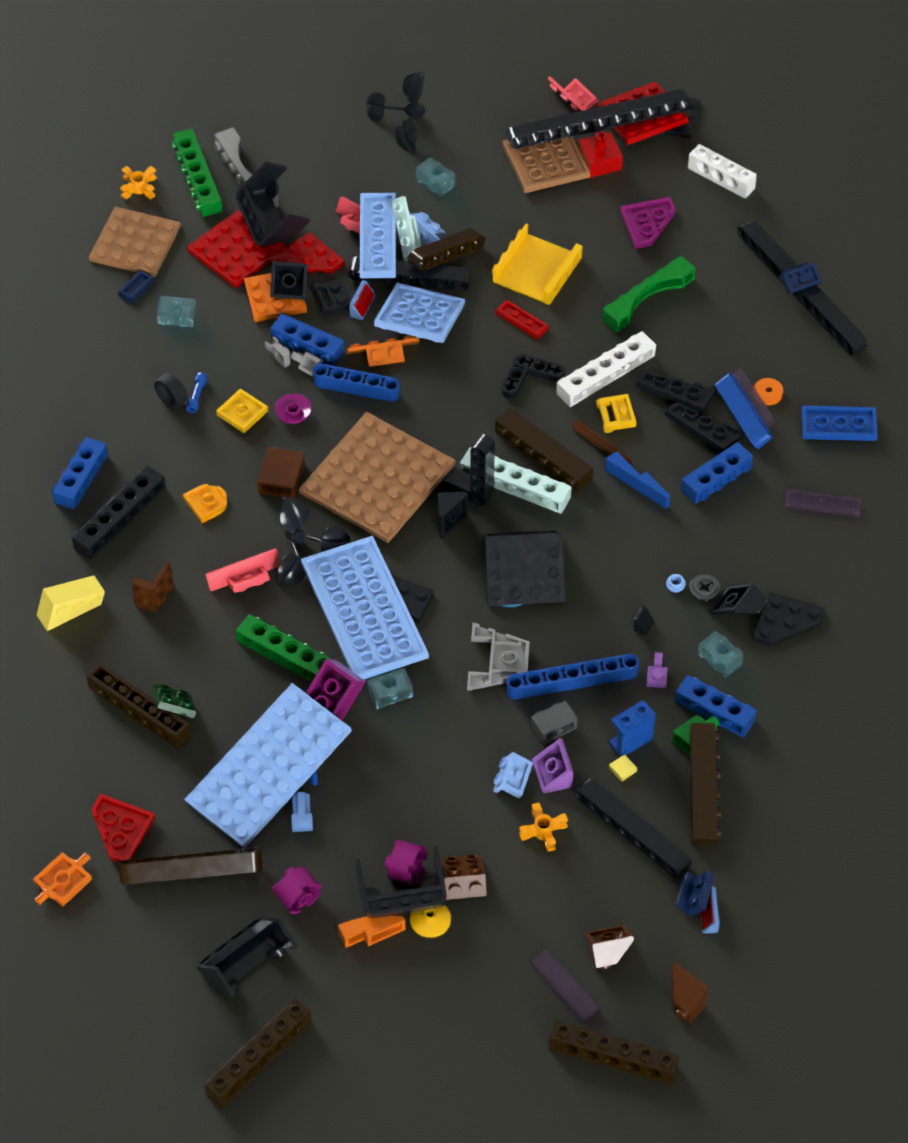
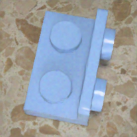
[493,752,533,798]

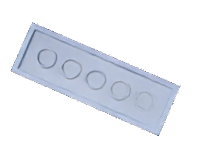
[360,193,396,278]

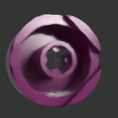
[385,839,427,886]
[272,867,322,914]

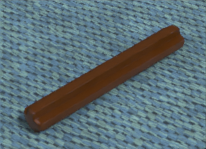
[573,420,632,464]

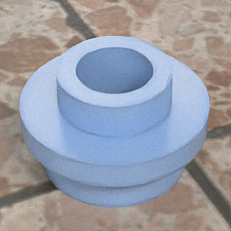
[666,574,685,592]

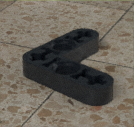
[502,354,565,399]

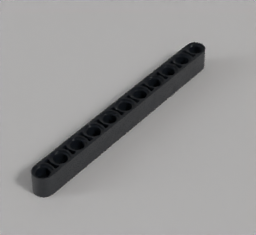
[506,89,691,149]
[737,219,868,355]

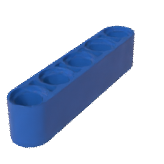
[312,364,400,402]
[715,372,773,449]

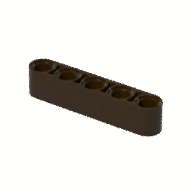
[408,228,486,271]

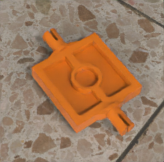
[33,852,92,907]

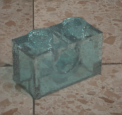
[416,157,455,197]
[157,296,197,327]
[698,631,744,679]
[367,668,413,710]

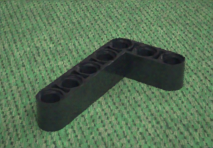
[438,434,495,506]

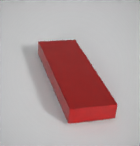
[496,300,549,340]

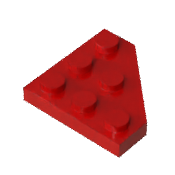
[270,231,345,274]
[91,793,156,863]

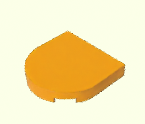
[182,484,227,523]

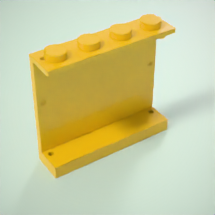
[491,224,583,305]

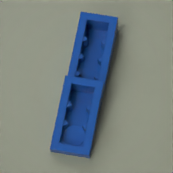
[605,452,670,509]

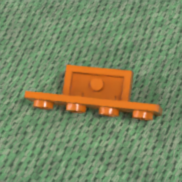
[347,335,419,368]

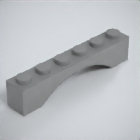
[214,127,279,207]

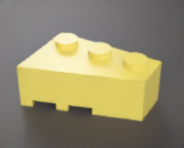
[37,576,105,631]

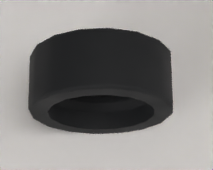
[154,373,188,409]

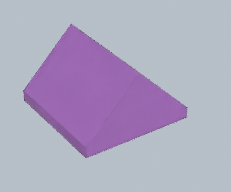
[532,738,573,793]

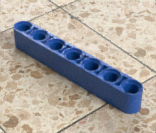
[506,654,639,699]

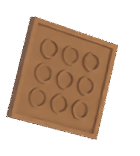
[502,137,590,193]
[89,207,181,277]

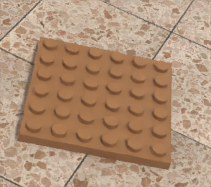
[299,412,456,543]

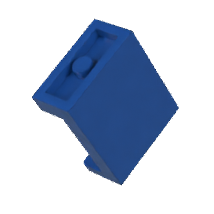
[609,700,655,757]

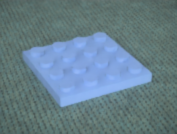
[374,283,465,343]

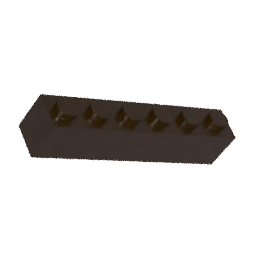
[495,408,593,492]
[690,723,721,845]

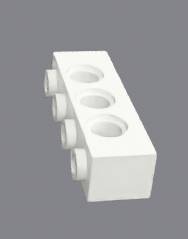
[688,144,757,199]

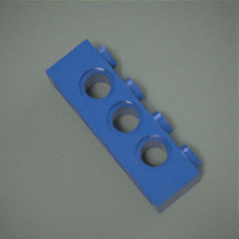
[271,314,344,366]
[52,437,108,510]
[681,442,753,504]
[675,675,757,738]

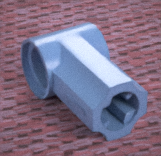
[292,792,313,832]

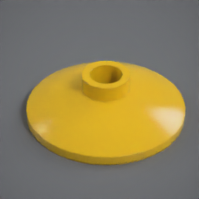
[410,905,451,938]

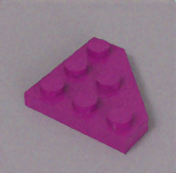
[620,197,675,249]

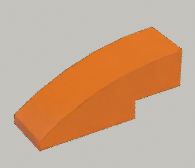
[338,915,405,948]

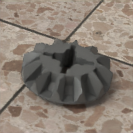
[689,574,720,602]

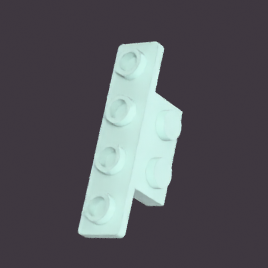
[392,196,422,261]

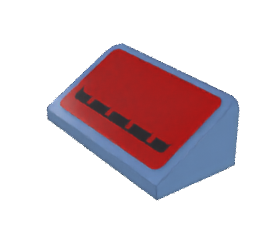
[349,280,375,320]
[700,886,720,933]

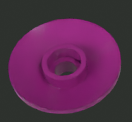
[274,394,311,424]

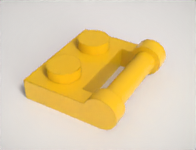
[596,394,636,433]

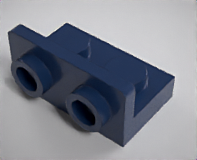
[778,262,822,295]
[675,871,715,916]

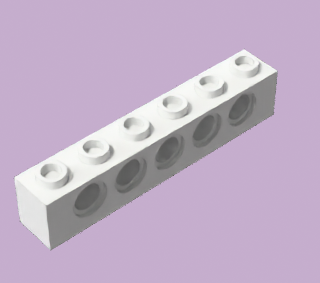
[556,331,656,407]

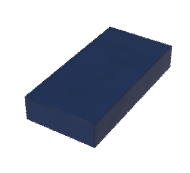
[118,270,155,304]

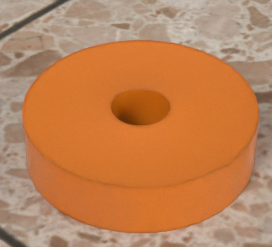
[753,378,783,405]

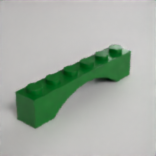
[602,256,696,333]

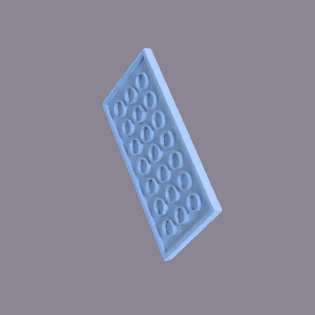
[301,536,429,680]
[184,683,352,849]

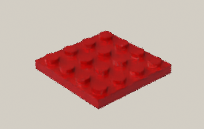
[596,82,688,145]
[187,210,287,289]

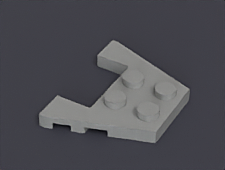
[467,623,530,691]

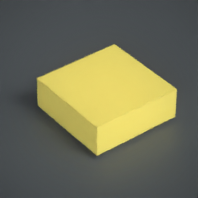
[609,754,637,782]

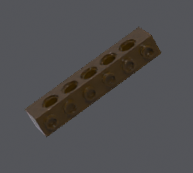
[86,662,191,749]
[205,998,312,1109]
[549,1019,680,1085]

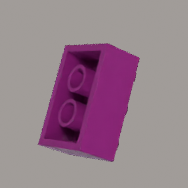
[306,659,366,721]

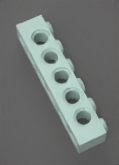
[460,447,571,514]

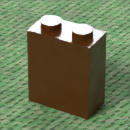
[257,447,305,498]

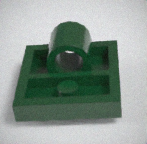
[151,684,197,718]

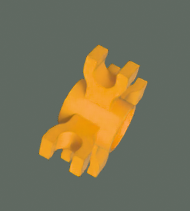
[120,166,157,200]
[519,802,568,852]

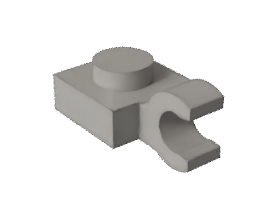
[265,336,290,368]
[290,351,323,376]

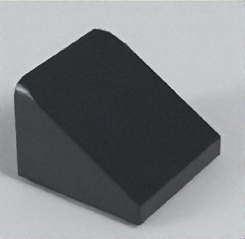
[634,605,654,635]

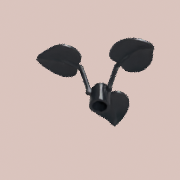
[366,72,425,151]
[277,497,350,587]

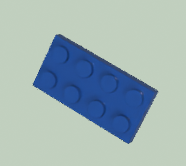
[801,406,878,441]

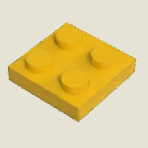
[216,388,268,433]

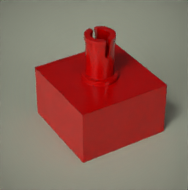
[578,131,623,178]

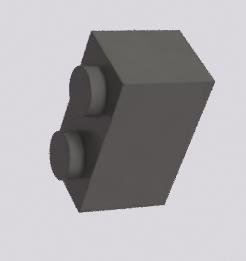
[531,700,578,745]

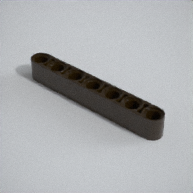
[119,848,263,884]

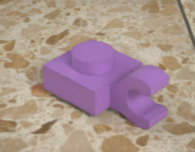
[646,652,668,688]

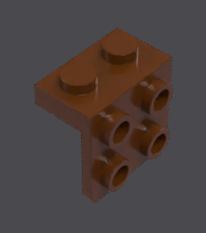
[132,562,174,613]
[441,854,487,900]

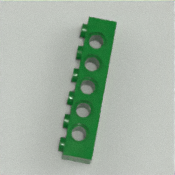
[171,128,222,217]
[236,614,342,682]

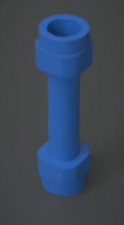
[186,372,208,413]

